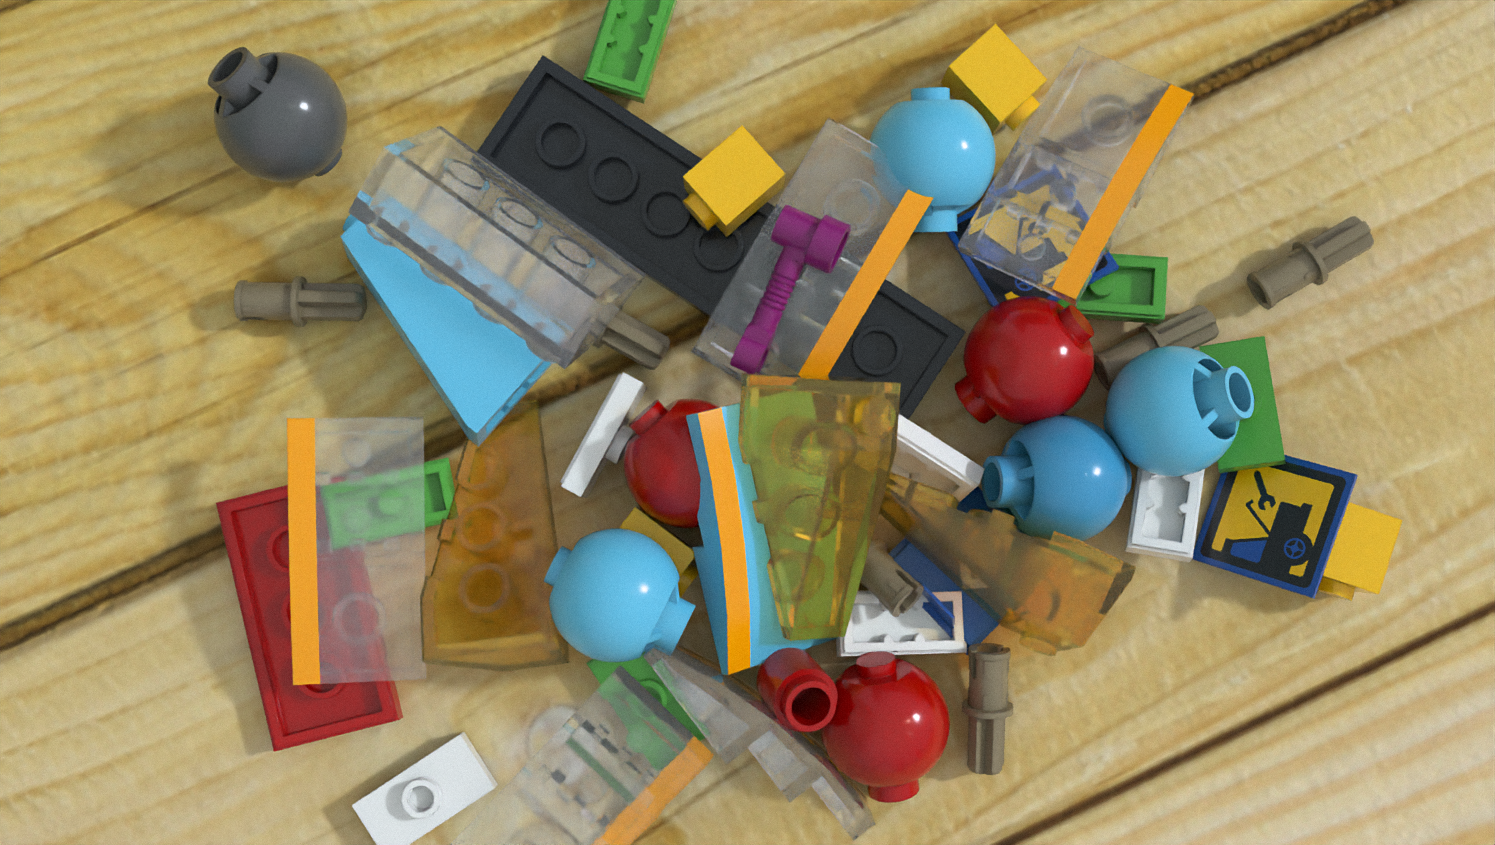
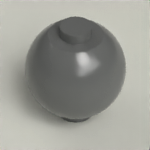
[208,47,347,183]

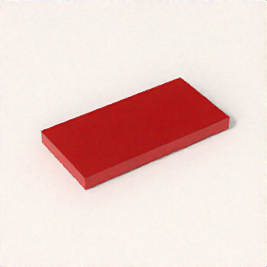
[216,472,403,752]

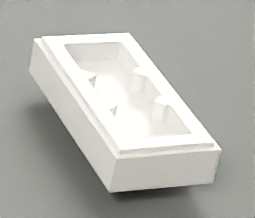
[560,372,647,498]
[840,400,985,514]
[1125,467,1205,562]
[835,591,967,657]
[352,732,498,845]

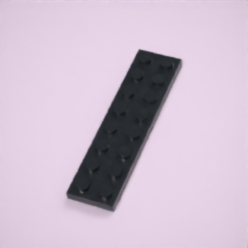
[472,55,966,420]

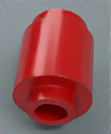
[757,647,838,732]

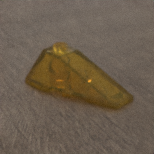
[738,373,901,641]
[420,399,570,672]
[853,466,1136,656]

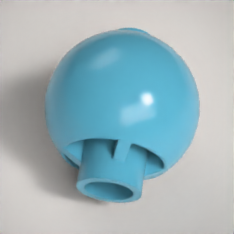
[867,87,996,232]
[1103,346,1254,477]
[544,528,696,662]

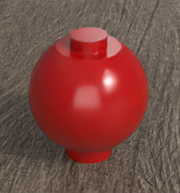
[955,296,1094,425]
[624,399,720,528]
[820,651,950,803]

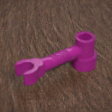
[730,205,851,376]

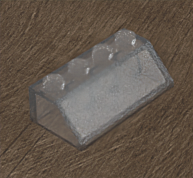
[348,126,646,369]

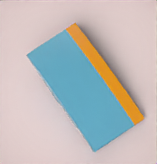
[686,386,838,675]

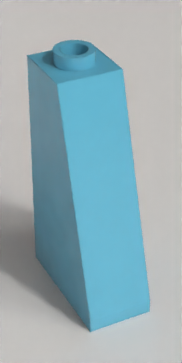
[340,191,563,447]

